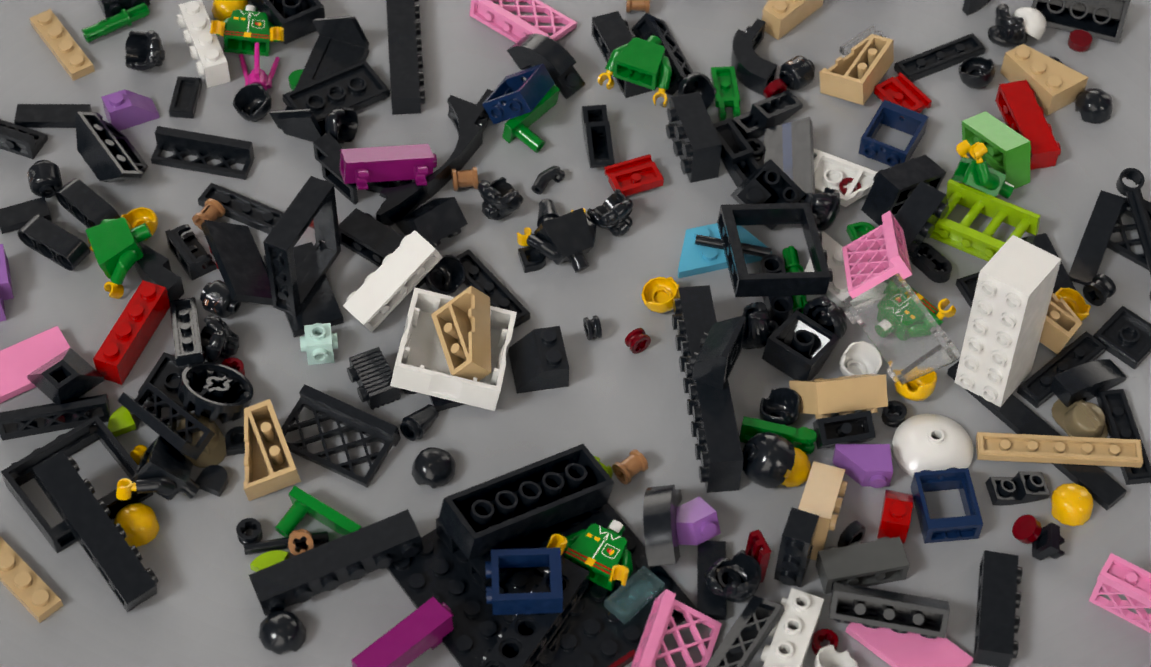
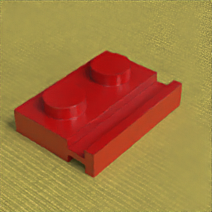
[873,72,932,118]
[604,154,664,196]

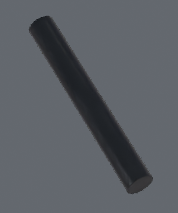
[695,235,772,257]
[244,531,329,555]

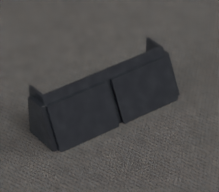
[270,16,370,142]

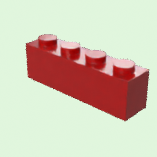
[995,80,1061,170]
[93,280,170,385]

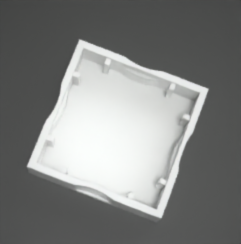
[390,288,517,411]

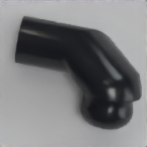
[531,166,565,194]

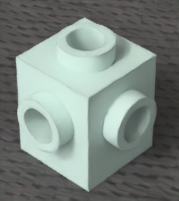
[300,323,338,365]

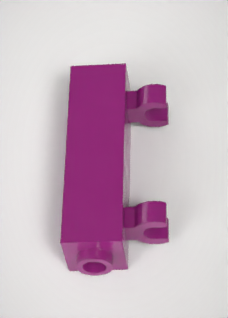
[339,144,437,190]
[352,597,453,667]

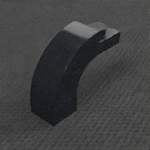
[731,18,777,96]
[507,34,585,99]
[643,484,682,567]

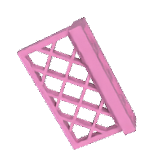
[469,0,577,43]
[842,211,912,299]
[1089,553,1151,633]
[631,589,722,667]

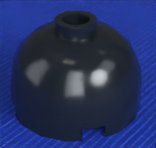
[742,432,795,489]

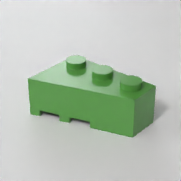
[962,111,1031,190]

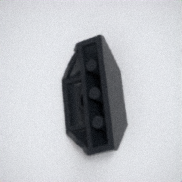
[75,112,148,182]

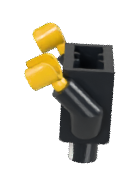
[517,208,597,273]
[116,435,201,500]

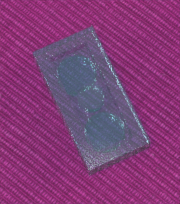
[604,566,665,624]

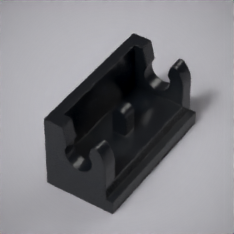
[165,224,217,281]

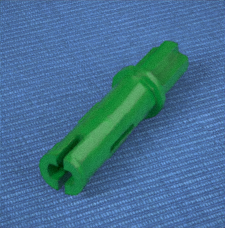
[81,3,150,43]
[782,246,807,313]

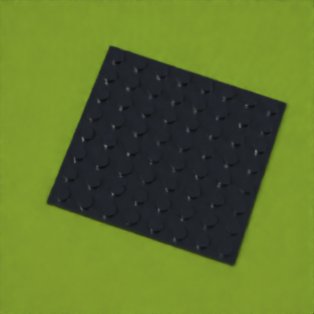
[387,503,697,667]

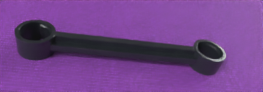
[1116,168,1151,300]

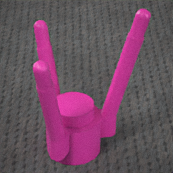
[239,42,280,90]

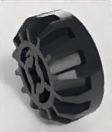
[177,362,254,424]

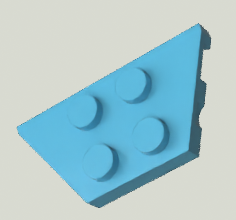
[677,223,772,278]

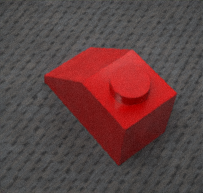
[877,490,913,544]

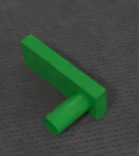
[502,85,560,153]
[275,486,362,537]

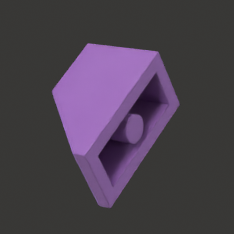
[102,89,160,131]
[832,444,893,488]
[676,496,721,545]

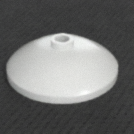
[892,414,973,478]

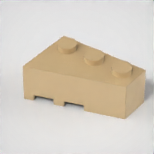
[762,0,823,40]
[819,34,894,105]
[1000,44,1089,116]
[431,286,491,382]
[1040,292,1083,355]
[789,374,888,419]
[244,399,301,501]
[798,461,848,560]

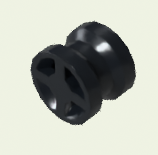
[1083,274,1116,306]

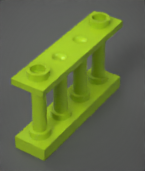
[930,179,1041,262]

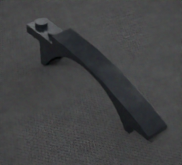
[376,89,493,226]

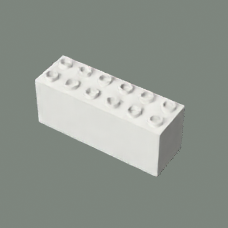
[954,235,1061,407]

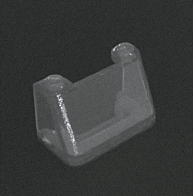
[842,273,961,384]

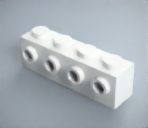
[176,0,230,88]
[343,230,443,333]
[760,588,824,667]

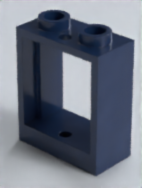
[482,63,555,124]
[858,100,928,167]
[910,467,983,544]
[485,548,563,615]

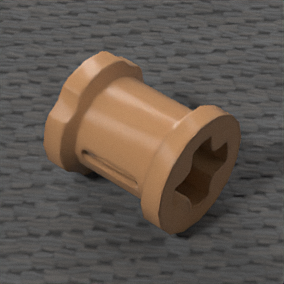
[626,0,650,13]
[452,167,478,191]
[192,198,225,230]
[612,449,649,485]
[288,528,314,556]

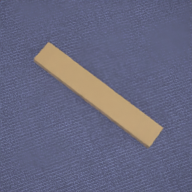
[976,432,1143,468]

